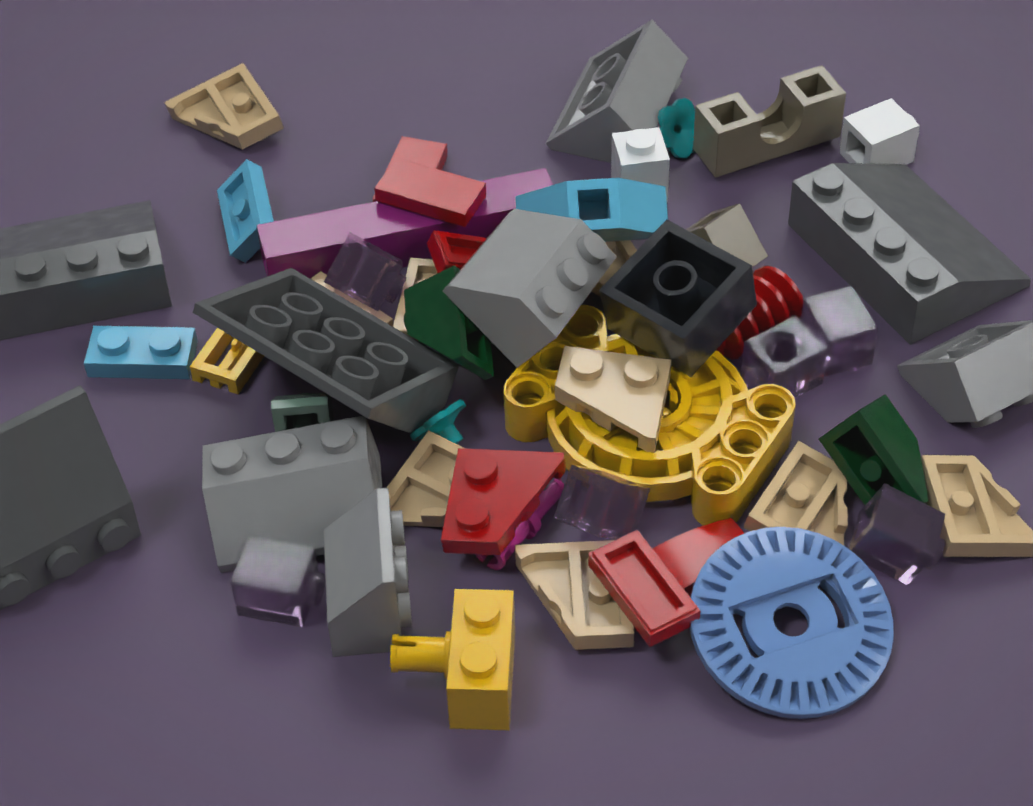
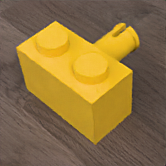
[390,589,515,730]

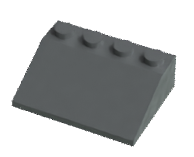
[788,163,1031,345]
[0,200,172,340]
[192,268,459,433]
[0,385,141,610]

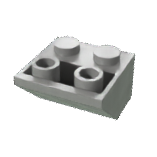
[324,488,412,657]

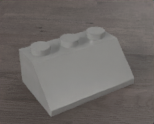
[545,20,688,163]
[443,209,617,368]
[202,416,382,573]

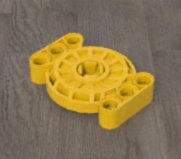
[504,305,796,525]

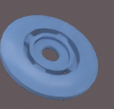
[690,527,894,719]

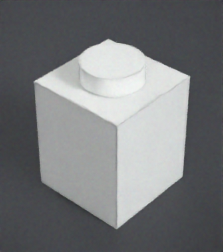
[840,99,920,165]
[611,127,670,202]

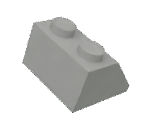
[897,320,1033,428]

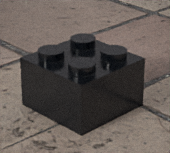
[599,219,757,377]

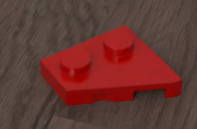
[441,448,566,556]

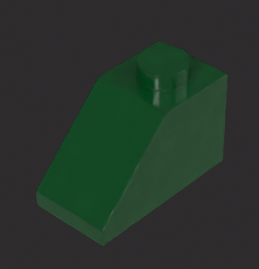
[404,266,494,380]
[819,394,929,531]

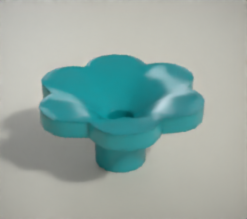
[658,98,695,159]
[409,399,467,444]

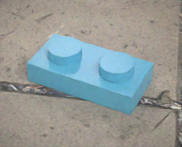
[217,159,274,263]
[84,326,198,379]

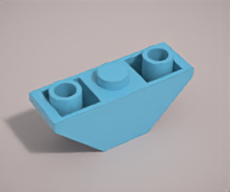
[515,178,668,242]

